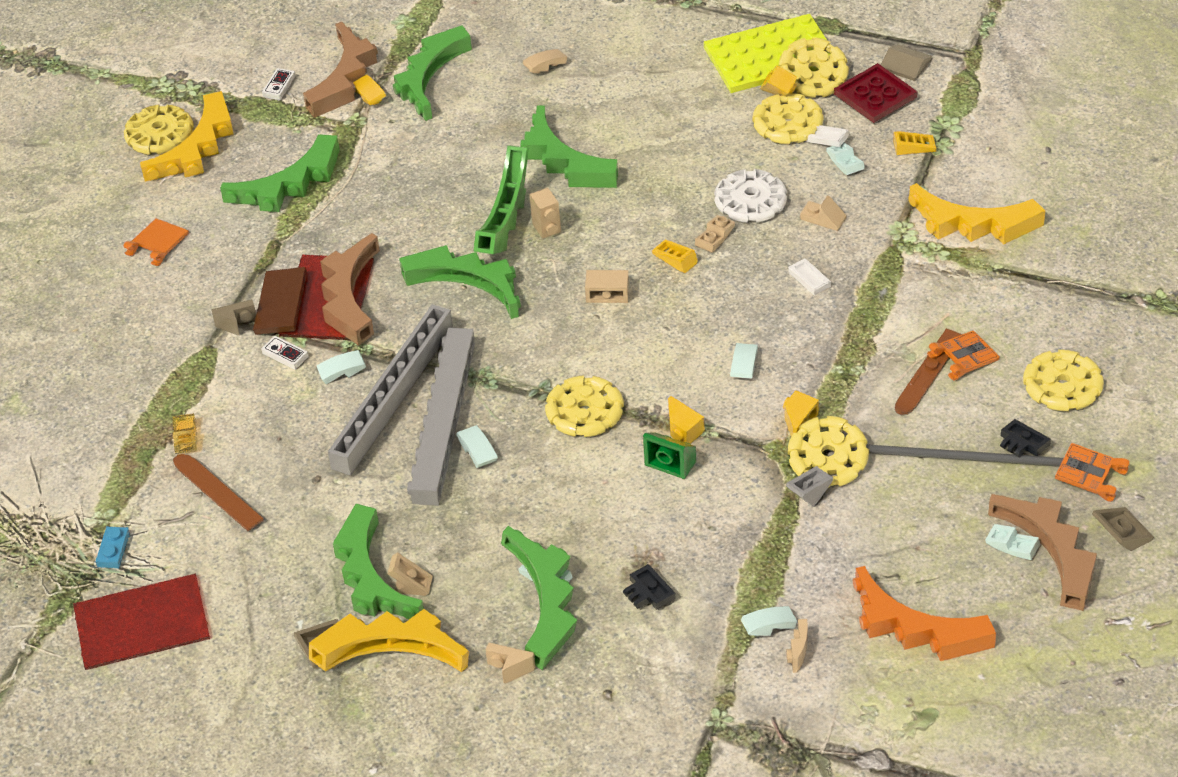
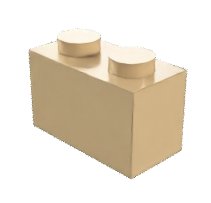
[529,188,561,239]
[585,270,629,303]

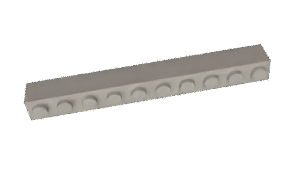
[328,304,453,476]
[407,328,475,506]

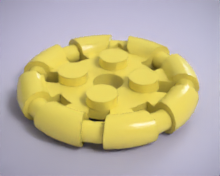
[779,37,849,98]
[752,93,824,144]
[124,104,194,155]
[1023,349,1104,411]
[545,375,624,437]
[787,416,869,488]

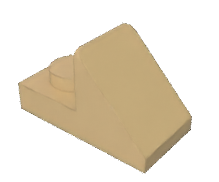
[800,195,846,231]
[387,552,433,596]
[486,643,535,683]

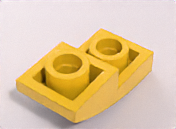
[353,74,386,105]

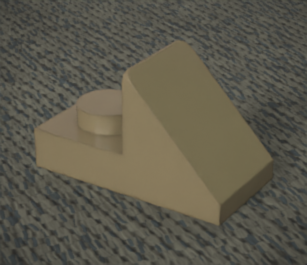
[211,300,256,335]

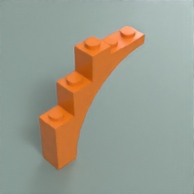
[852,566,996,661]

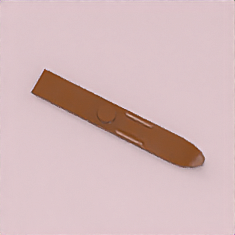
[895,328,962,415]
[173,454,264,531]

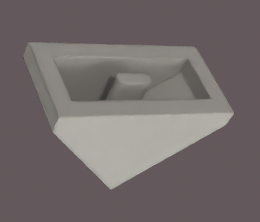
[786,466,833,507]

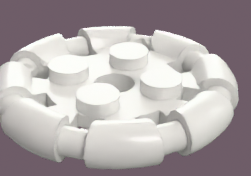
[714,169,787,223]

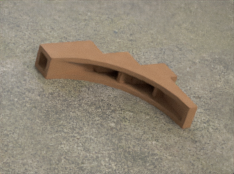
[303,21,378,118]
[320,233,380,346]
[988,494,1097,611]

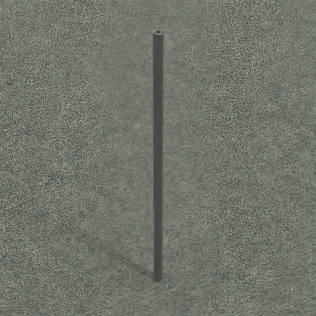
[805,440,1064,467]

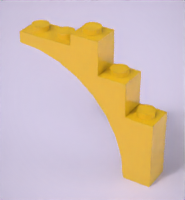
[140,91,234,182]
[908,183,1045,245]
[309,609,469,672]

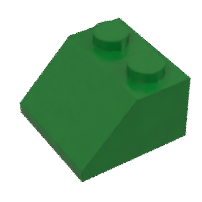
[643,432,696,480]

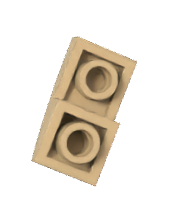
[523,49,567,73]
[695,215,735,252]
[786,619,808,673]

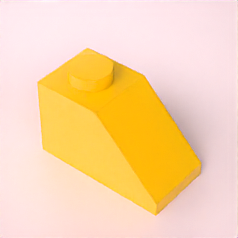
[760,65,797,96]
[783,390,819,436]
[668,396,705,444]

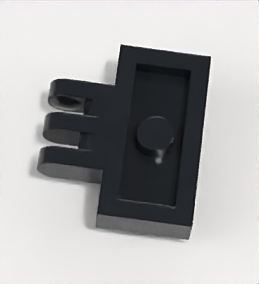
[1000,419,1051,457]
[623,564,676,610]

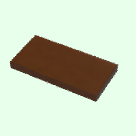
[253,267,307,335]

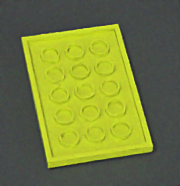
[703,14,830,93]

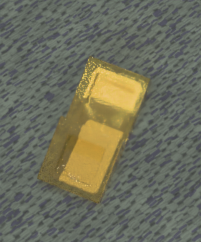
[172,413,197,454]

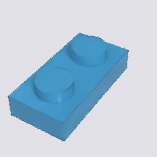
[95,526,130,568]

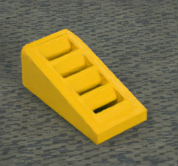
[893,131,936,155]
[652,239,698,273]

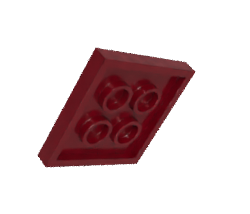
[834,63,918,123]

